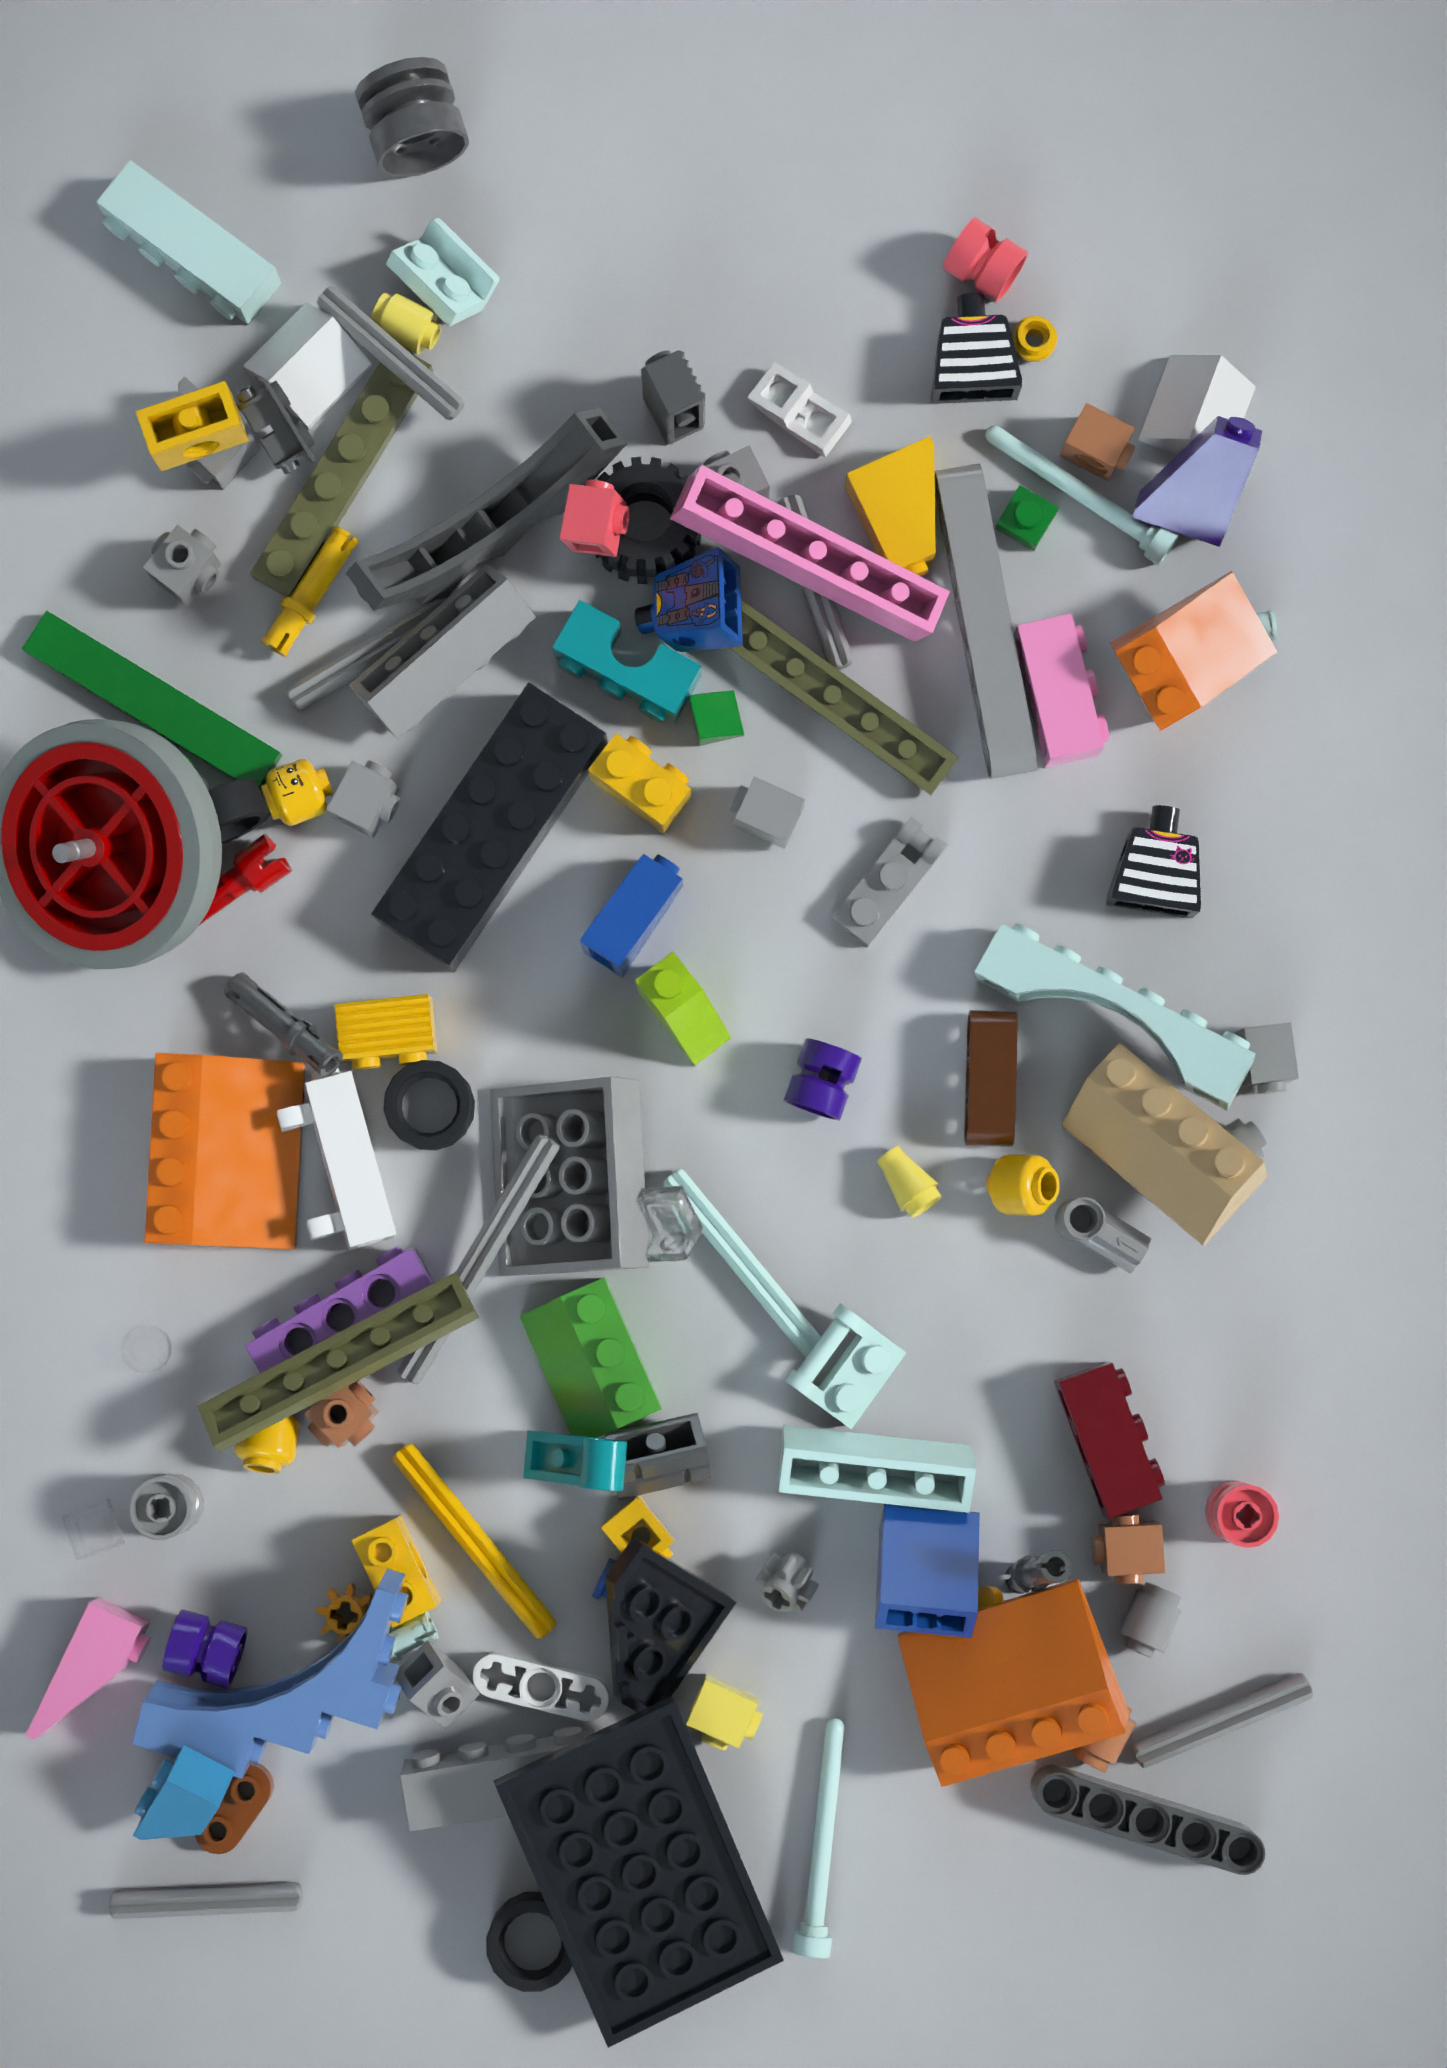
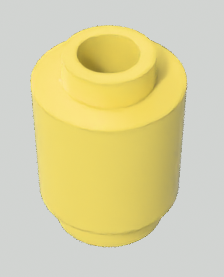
[371,293,442,355]

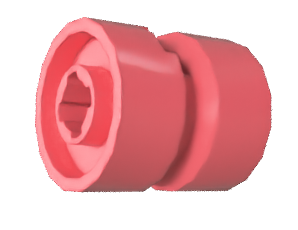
[942,217,1029,304]
[1205,1481,1279,1548]

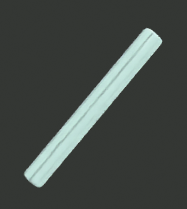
[663,1169,821,1359]

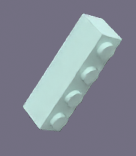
[96,160,282,325]
[778,1425,976,1513]

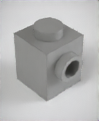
[326,760,401,838]
[730,776,805,849]
[1236,1022,1299,1094]
[396,1640,479,1729]

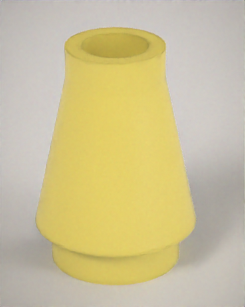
[877,1146,942,1218]

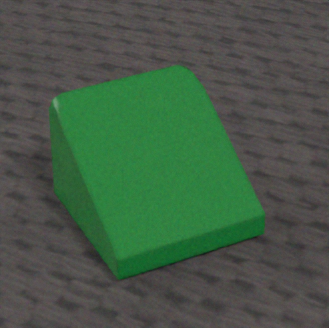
[689,690,744,746]

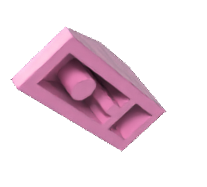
[25,1597,151,1740]

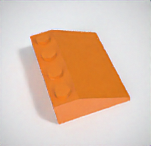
[144,1053,306,1250]
[897,1578,1129,1787]

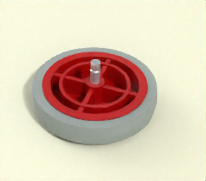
[0,719,222,969]

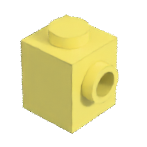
[686,1674,763,1751]

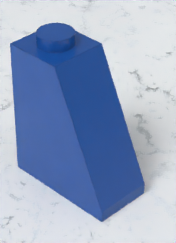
[579,854,683,978]

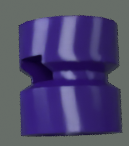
[783,1038,862,1121]
[162,1609,248,1689]

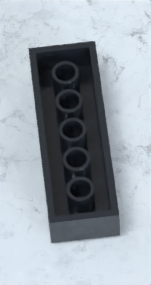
[371,682,608,972]

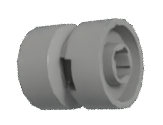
[129,1473,204,1540]

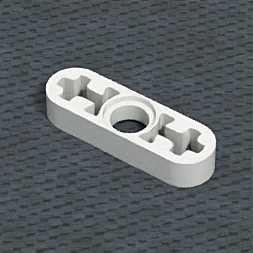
[473,1652,610,1721]

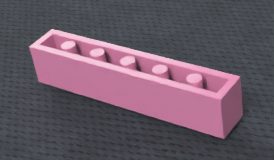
[670,465,950,642]

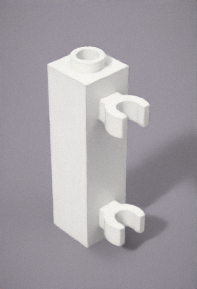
[277,1067,396,1251]

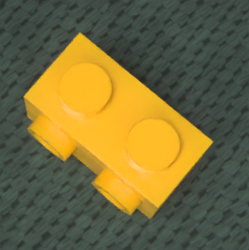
[588,733,691,835]

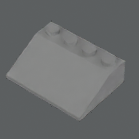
[490,1077,649,1276]

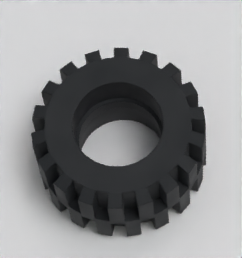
[595,456,702,584]

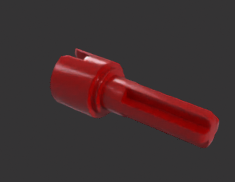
[199,834,292,925]

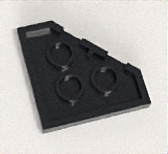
[605,1536,737,1712]

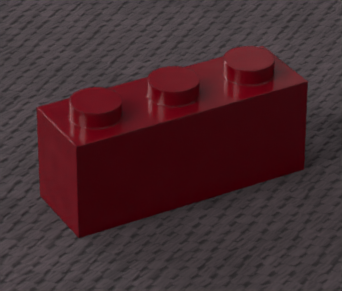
[1054,1362,1165,1518]

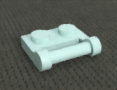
[784,1303,907,1429]

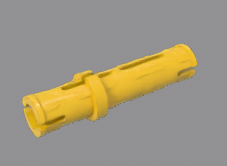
[261,526,359,657]

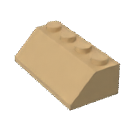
[1061,1042,1267,1247]

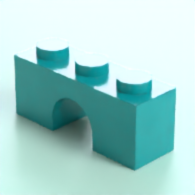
[552,599,702,723]

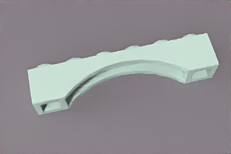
[974,923,1256,1111]

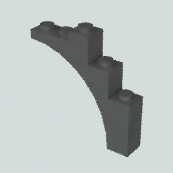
[346,407,628,611]

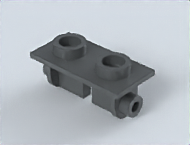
[235,375,316,474]

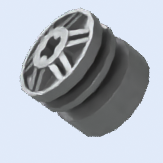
[355,57,469,177]

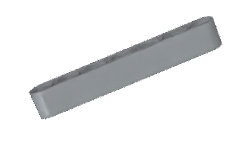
[934,463,1037,779]

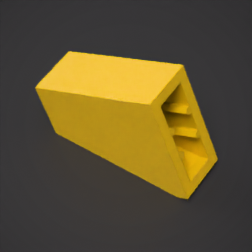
[844,436,936,577]

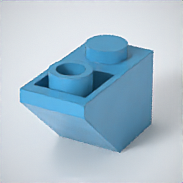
[132,1745,235,1840]

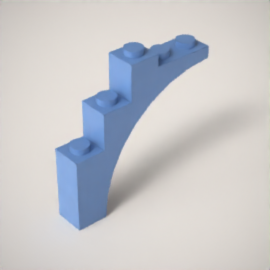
[132,1568,409,1779]

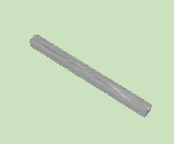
[398,1134,559,1385]

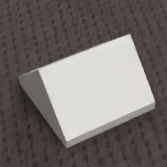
[243,302,372,429]
[1138,355,1256,455]

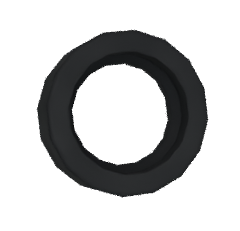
[208,778,271,844]
[383,1060,475,1151]
[486,1892,572,1992]

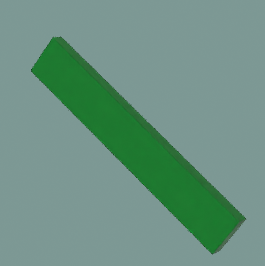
[22,610,283,790]

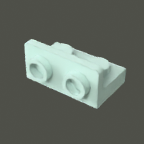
[386,217,499,327]

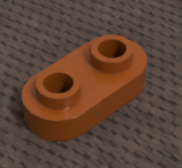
[195,1762,274,1854]

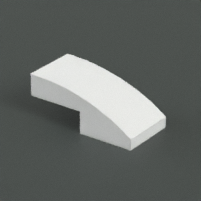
[747,362,852,458]

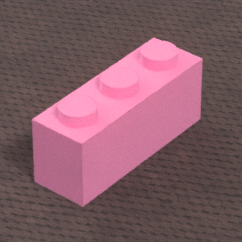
[1014,613,1109,768]

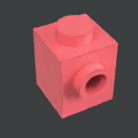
[559,480,630,557]

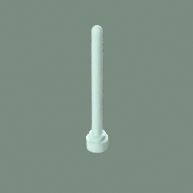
[985,425,1179,566]
[792,1718,845,1958]

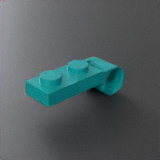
[523,1430,627,1491]

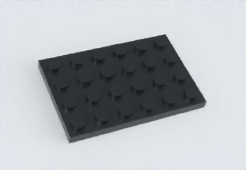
[493,1696,784,2048]

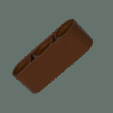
[964,1010,1018,1147]

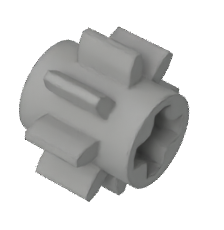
[755,1552,819,1613]

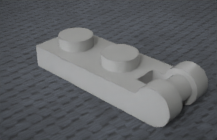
[831,816,948,948]

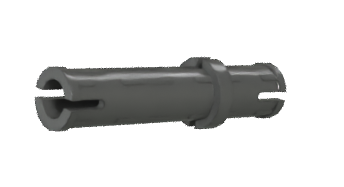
[224,972,343,1077]
[1005,1550,1071,1594]

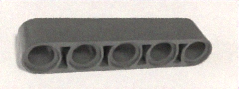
[1030,1765,1265,1875]

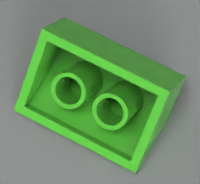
[519,1277,663,1437]

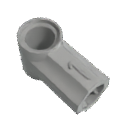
[1055,1197,1152,1274]

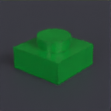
[995,485,1059,551]

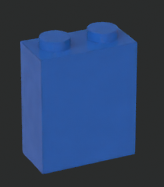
[875,1504,980,1638]

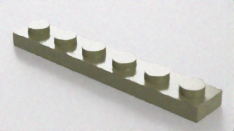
[250,354,433,597]
[728,599,959,796]
[197,1272,479,1452]

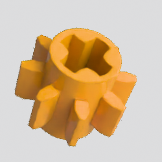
[316,1582,373,1644]

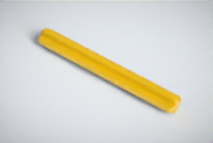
[392,1443,557,1639]

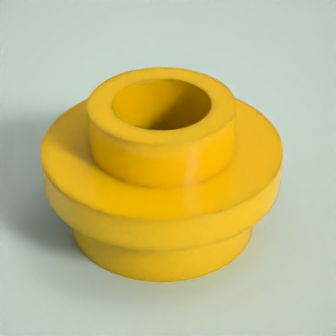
[1012,316,1057,362]

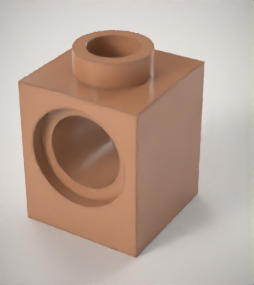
[1060,403,1136,481]

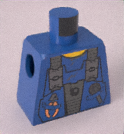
[634,547,743,652]

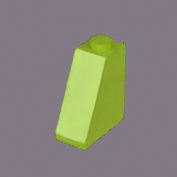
[635,951,732,1066]

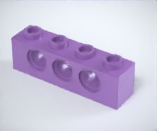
[245,1245,434,1373]

